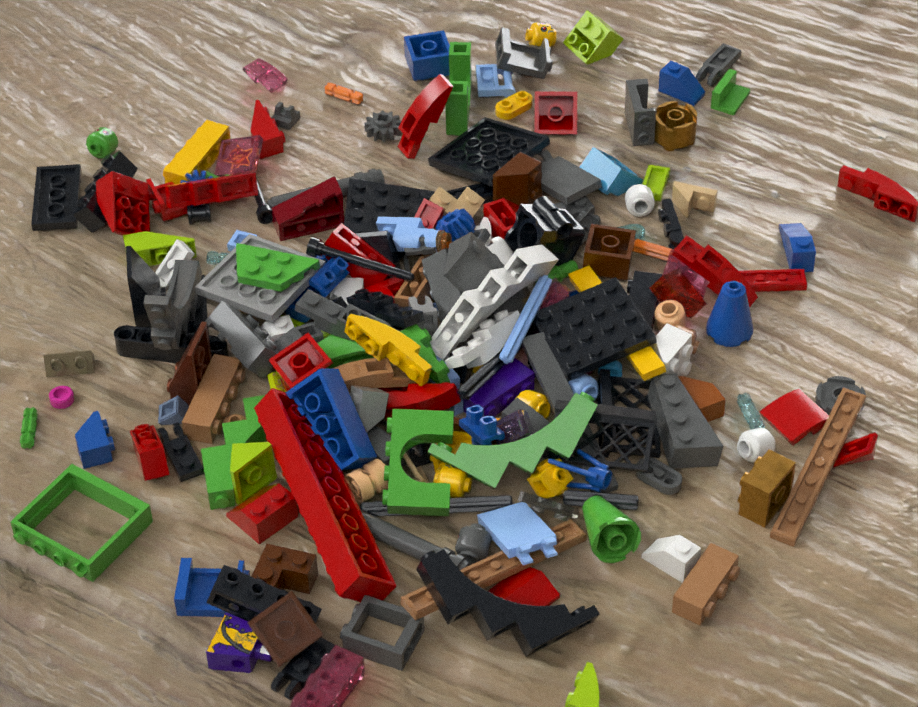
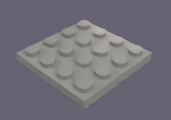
[195,234,326,323]

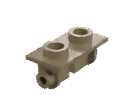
[43,350,94,377]

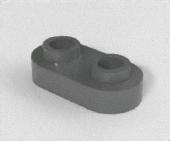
[636,457,682,495]

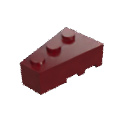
[272,176,344,241]

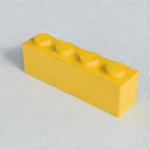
[163,120,231,184]

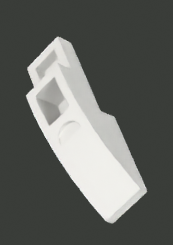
[445,309,520,369]

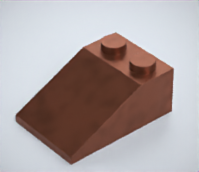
[167,322,212,406]

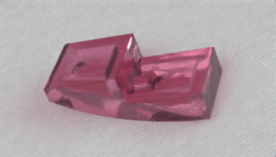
[243,58,288,93]

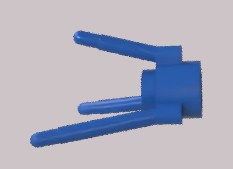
[548,449,612,492]

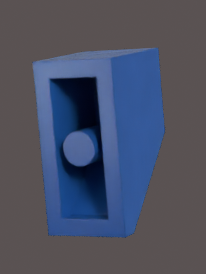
[658,61,705,106]

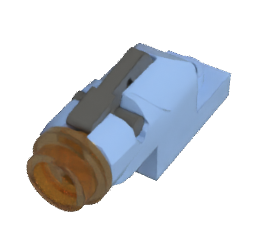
[376,216,452,255]

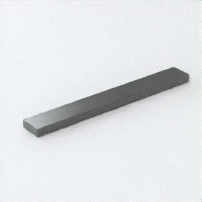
[521,332,618,493]

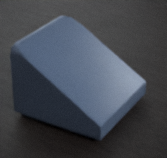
[158,396,189,425]

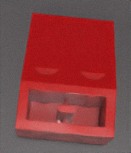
[96,171,150,236]

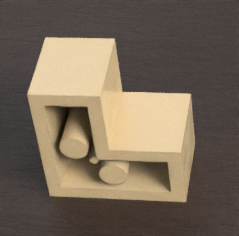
[429,186,485,220]

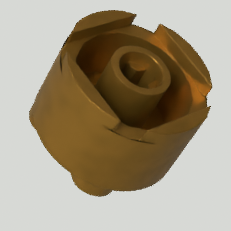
[654,101,697,151]

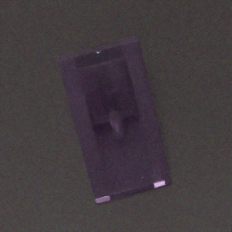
[496,409,534,445]

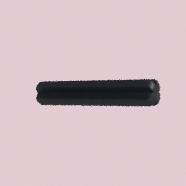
[563,490,639,510]

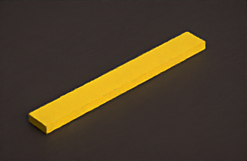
[568,266,666,381]

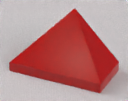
[833,432,878,467]

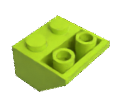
[563,10,624,65]

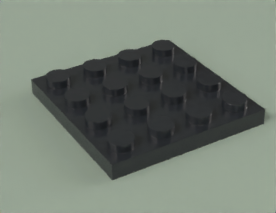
[428,117,550,187]
[344,178,435,256]
[532,277,657,381]

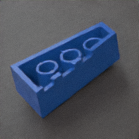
[286,369,377,470]

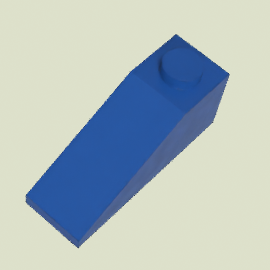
[779,223,816,272]

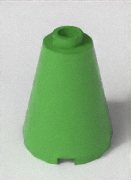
[582,496,641,563]

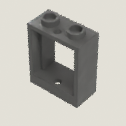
[340,595,425,671]

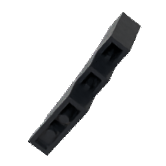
[416,549,600,657]

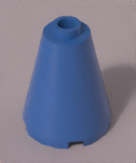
[706,281,754,347]

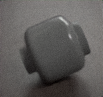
[455,523,492,564]

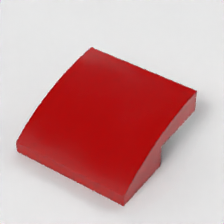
[760,389,829,446]

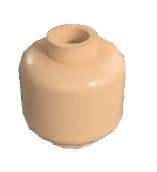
[654,300,686,331]

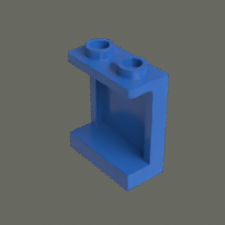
[174,558,250,617]

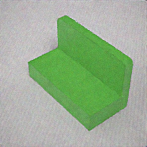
[711,69,750,115]

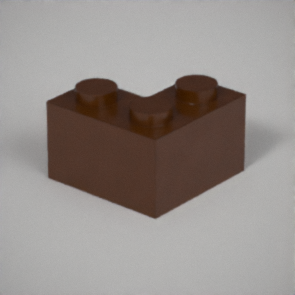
[251,544,318,594]

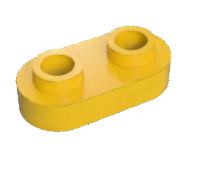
[495,91,533,120]

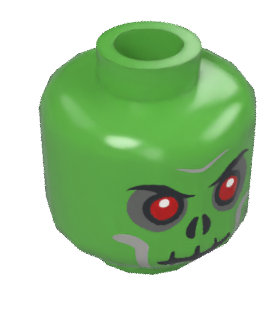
[86,127,118,158]

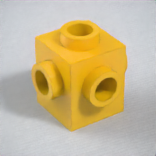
[527,458,573,500]

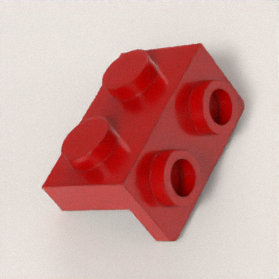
[146,178,188,221]

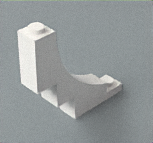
[430,245,559,361]

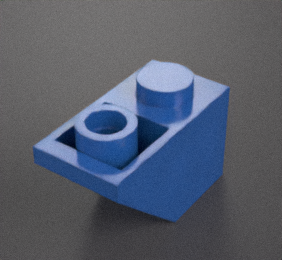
[75,411,115,469]

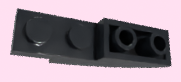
[346,289,424,331]

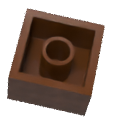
[583,224,636,280]

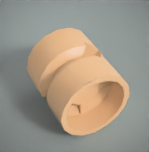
[345,458,388,504]

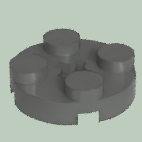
[815,376,866,416]

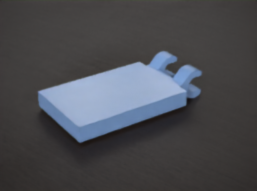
[477,501,558,565]

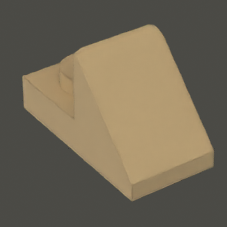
[672,181,717,218]

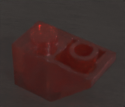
[650,267,707,318]

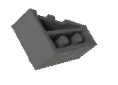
[205,300,279,379]

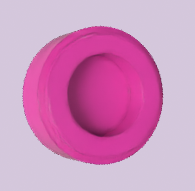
[49,386,74,409]

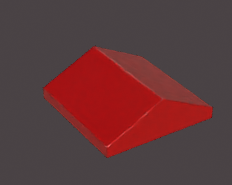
[488,567,560,606]

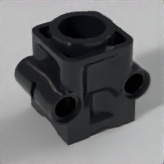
[504,196,585,266]

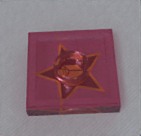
[214,135,263,177]

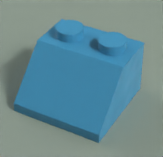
[580,147,643,196]

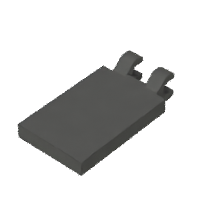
[538,149,602,205]

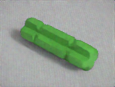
[20,407,38,449]

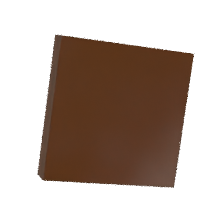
[247,591,324,668]

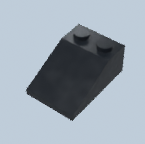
[126,246,166,328]

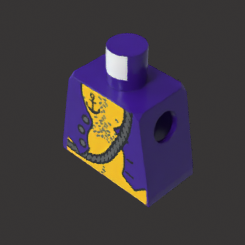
[206,613,273,673]

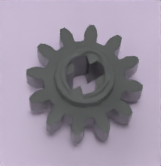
[364,110,401,142]

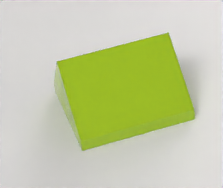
[230,442,277,505]

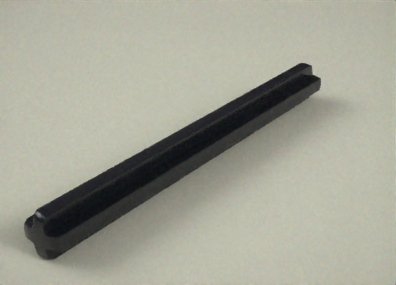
[457,323,538,400]
[360,495,512,517]

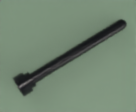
[243,158,273,224]
[306,237,415,282]

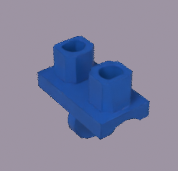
[309,256,350,298]
[459,405,505,445]

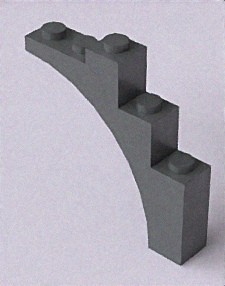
[144,260,202,350]

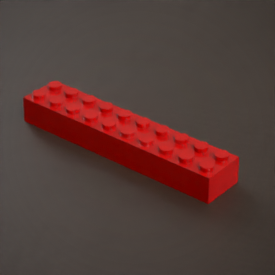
[254,388,397,603]

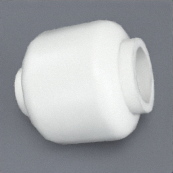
[625,184,655,217]
[737,428,775,463]

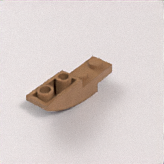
[332,357,416,393]

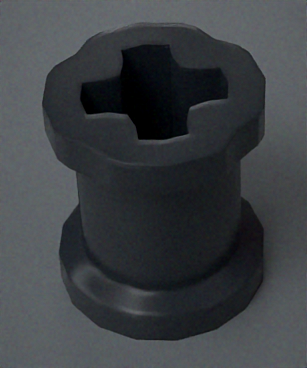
[187,203,212,225]

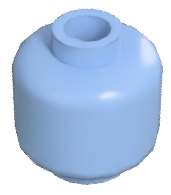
[566,374,599,402]

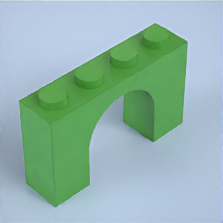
[445,42,472,136]
[382,409,454,516]

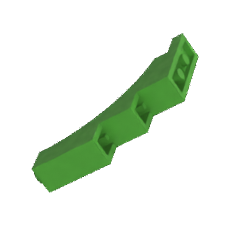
[427,392,598,489]
[201,395,267,510]

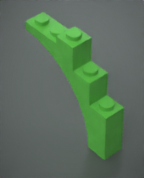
[318,324,450,383]

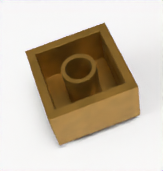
[737,449,796,528]

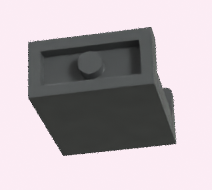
[495,27,553,79]
[624,79,656,146]

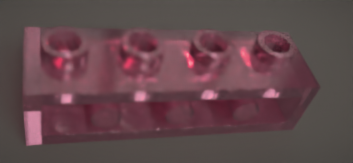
[290,645,365,707]

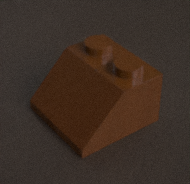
[493,152,542,206]

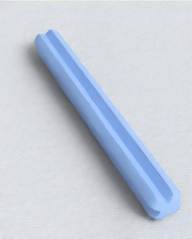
[499,275,552,364]

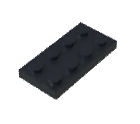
[31,164,82,231]

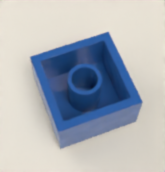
[404,30,450,81]

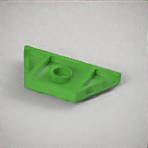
[236,243,320,292]

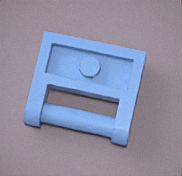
[476,64,516,98]

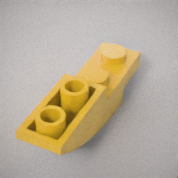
[344,314,432,386]

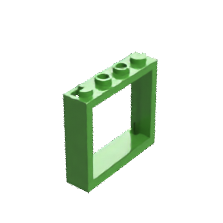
[11,464,153,582]

